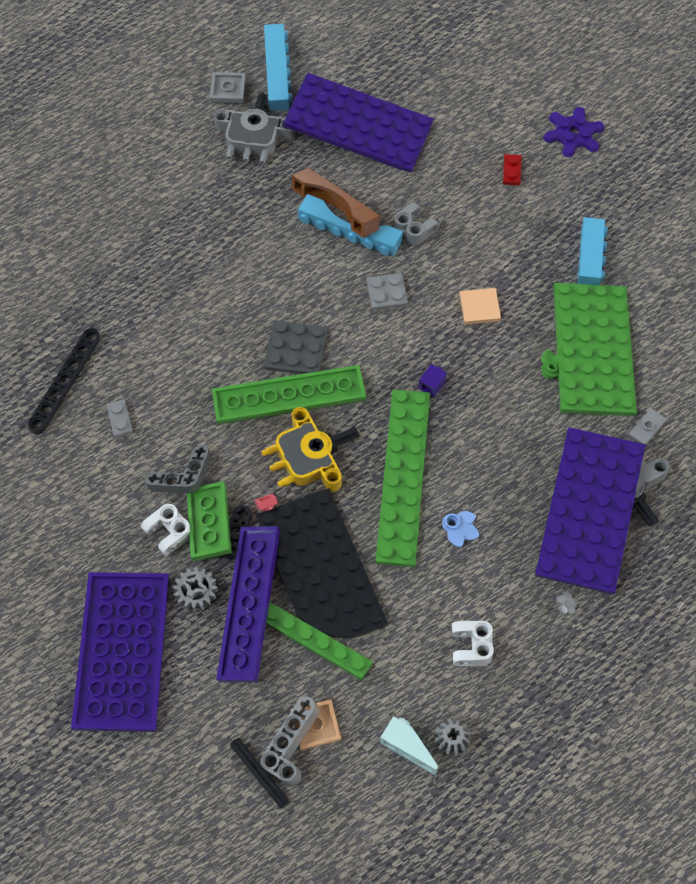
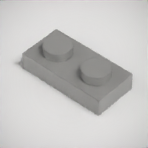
[106,399,133,438]

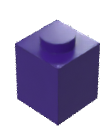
[418,364,447,397]

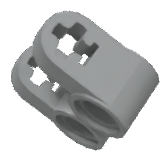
[394,202,440,245]

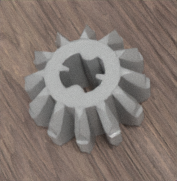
[435,719,471,756]

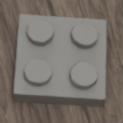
[209,72,246,103]
[366,273,408,311]

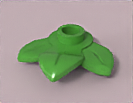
[541,350,558,379]

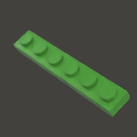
[266,602,372,681]

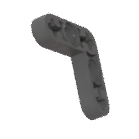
[145,445,211,493]

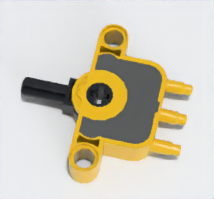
[261,407,359,492]

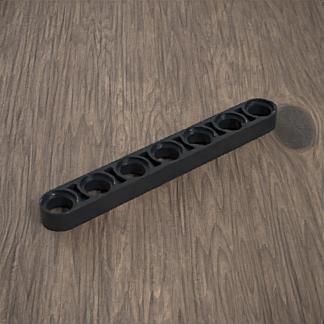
[28,328,100,435]

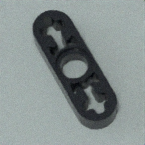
[223,505,251,560]

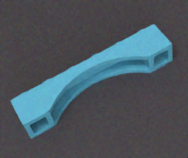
[298,194,403,257]

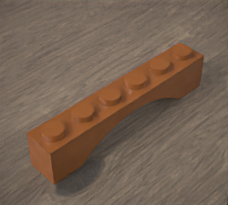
[292,168,380,238]

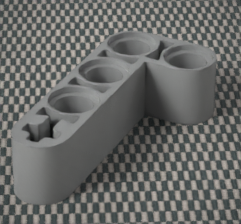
[261,696,319,786]

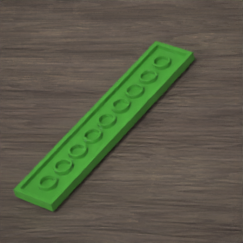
[375,390,430,567]

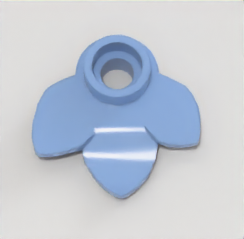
[442,511,479,547]

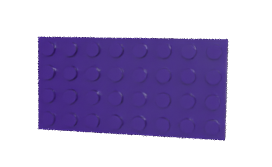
[283,73,434,173]
[535,427,646,595]
[71,572,169,732]

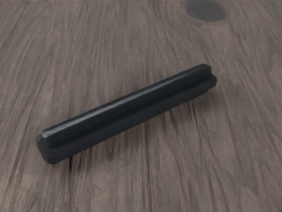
[230,738,289,809]

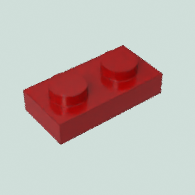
[503,154,522,186]

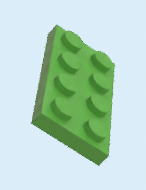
[187,481,231,561]

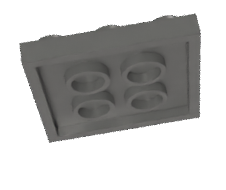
[264,320,328,374]

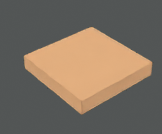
[459,288,501,325]
[291,699,342,750]

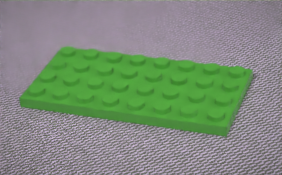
[553,283,637,416]

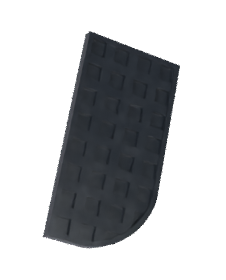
[256,488,388,638]

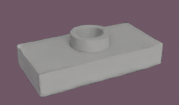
[628,408,667,444]

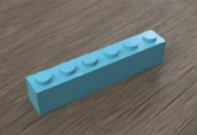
[264,24,292,111]

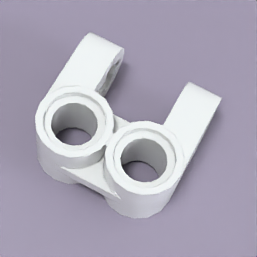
[141,504,190,556]
[452,621,494,666]

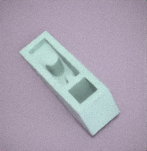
[380,716,438,775]

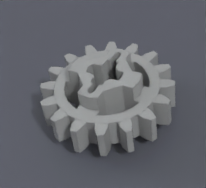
[173,567,218,611]

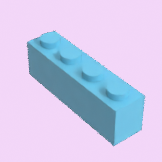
[577,217,608,285]

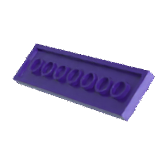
[216,526,280,683]

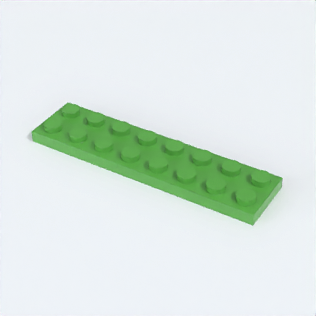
[212,365,366,425]

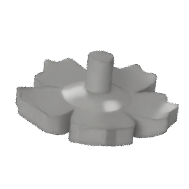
[556,591,577,616]

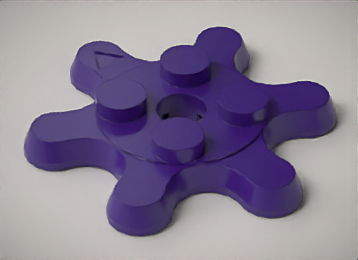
[543,107,604,157]

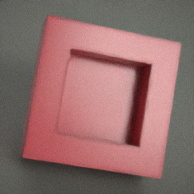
[254,494,278,511]

